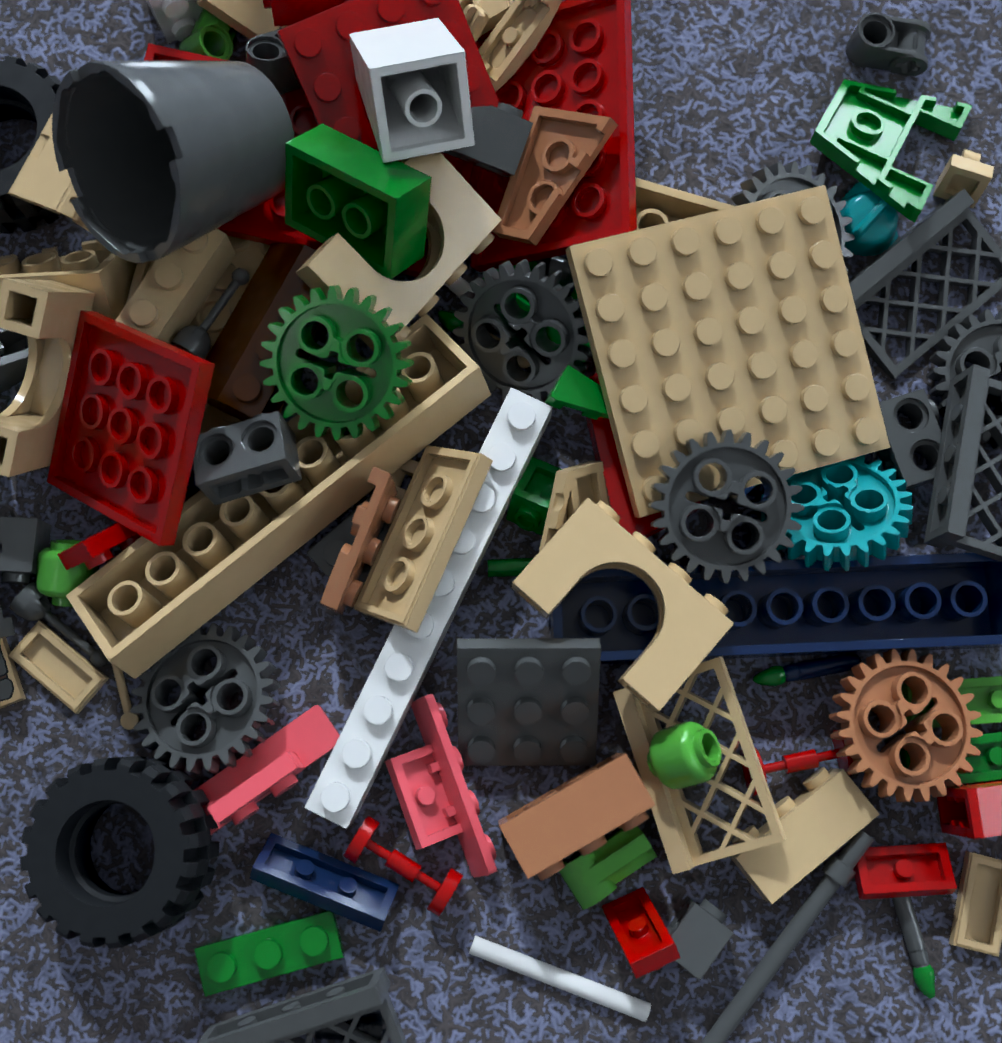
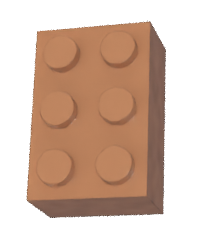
[498,753,655,881]

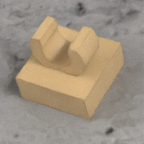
[933,149,994,208]

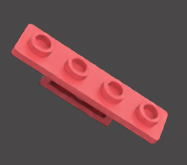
[385,693,497,878]
[193,705,340,835]

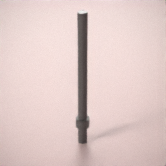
[700,830,874,1043]

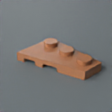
[492,106,618,246]
[320,466,401,615]

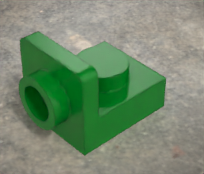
[506,457,561,535]

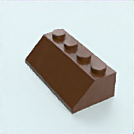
[205,243,325,421]

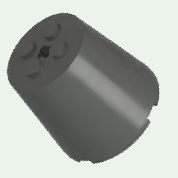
[52,60,294,263]

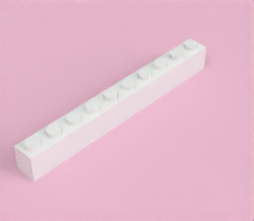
[304,387,552,829]

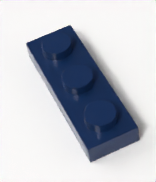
[249,833,399,932]

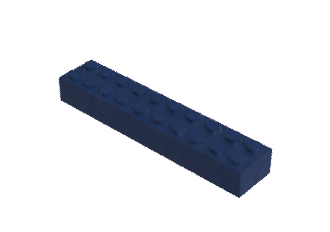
[550,553,1002,664]

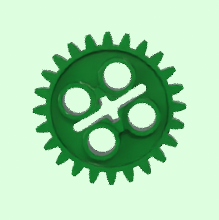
[260,285,414,440]

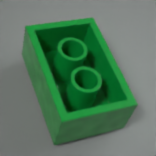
[285,123,432,279]

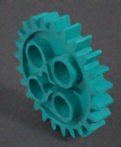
[761,455,913,571]

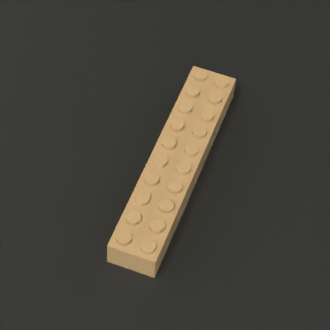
[66,313,491,679]

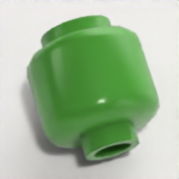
[36,539,99,607]
[647,721,721,789]

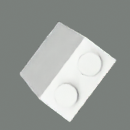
[349,18,475,163]

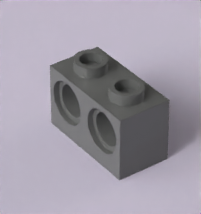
[877,388,942,491]
[193,411,302,505]

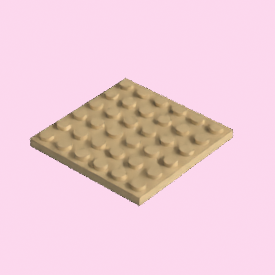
[565,185,890,518]

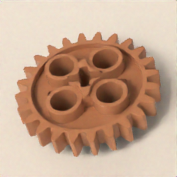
[829,649,983,803]

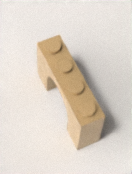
[295,152,502,351]
[0,278,95,477]
[511,498,734,712]

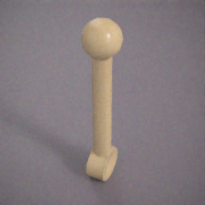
[111,663,140,730]

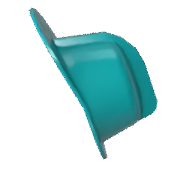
[840,182,899,256]

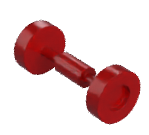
[740,729,860,796]
[343,815,463,917]

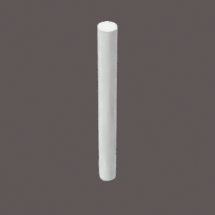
[469,935,651,1022]

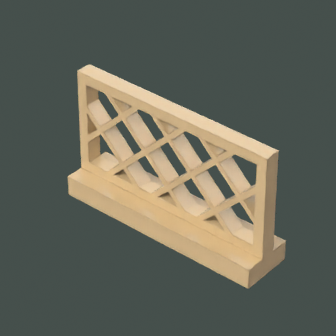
[613,656,786,874]

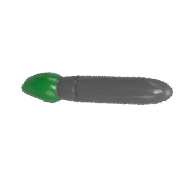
[892,897,935,999]

